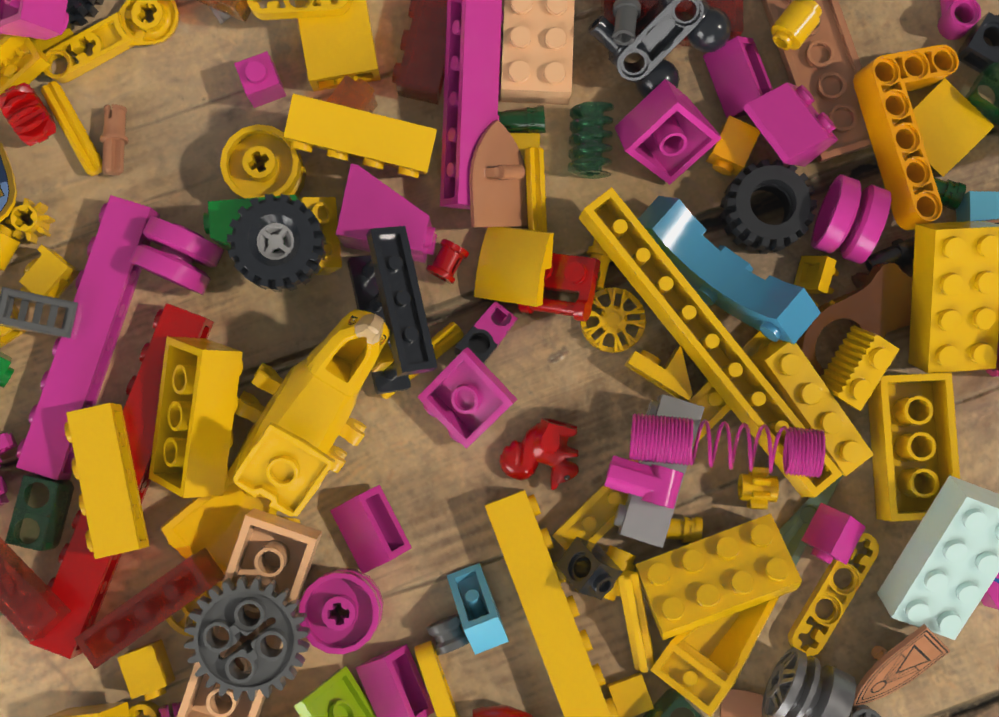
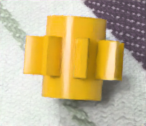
[5,198,55,244]
[737,467,779,510]

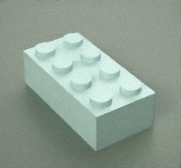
[877,475,999,640]

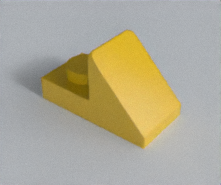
[624,346,693,401]

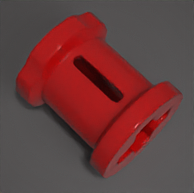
[426,239,469,284]

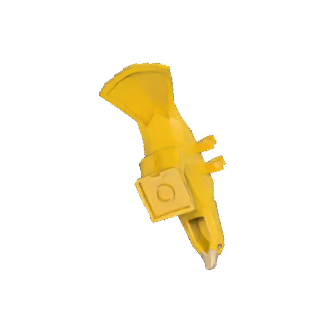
[160,309,390,580]

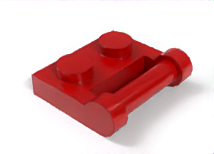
[518,253,601,322]

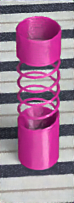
[629,413,825,478]

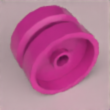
[811,174,891,264]
[129,216,224,295]
[299,568,384,654]

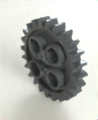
[184,575,310,701]

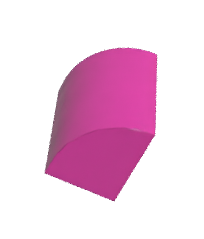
[703,36,773,118]
[330,485,412,574]
[355,644,435,717]

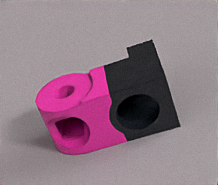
[454,301,518,365]

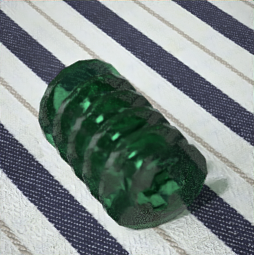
[568,101,614,179]

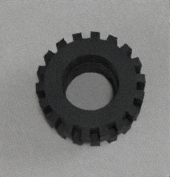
[720,159,817,254]

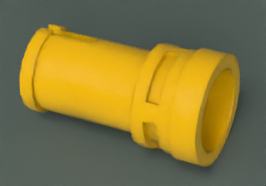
[666,517,703,544]

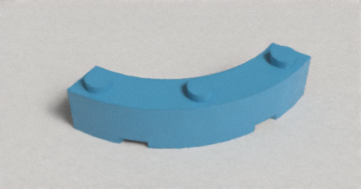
[638,196,821,344]

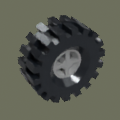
[227,193,327,292]

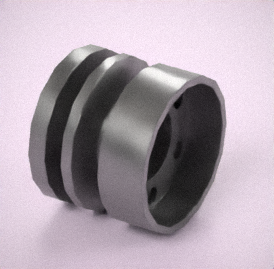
[762,647,856,717]

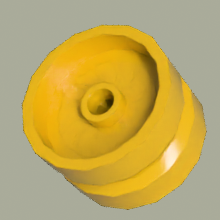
[220,124,306,199]

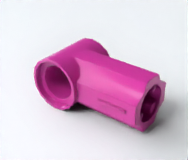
[937,0,981,40]
[604,455,684,509]

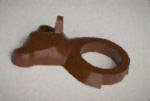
[796,262,913,376]

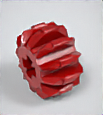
[0,82,56,146]

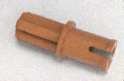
[100,104,129,176]

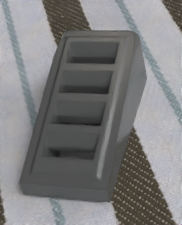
[0,287,78,338]

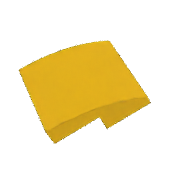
[0,34,51,110]
[913,78,994,177]
[474,227,554,307]

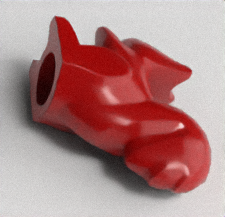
[499,418,579,490]

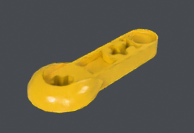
[43,0,179,83]

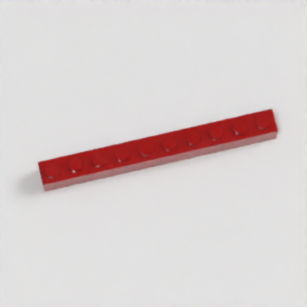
[29,303,214,659]

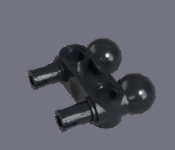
[588,0,732,98]

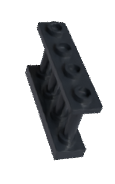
[347,226,438,394]

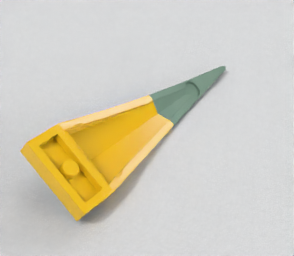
[650,475,843,717]

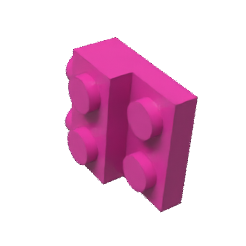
[418,347,518,449]

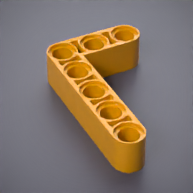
[853,45,959,230]

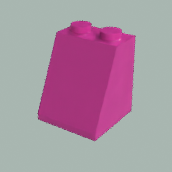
[336,164,437,263]

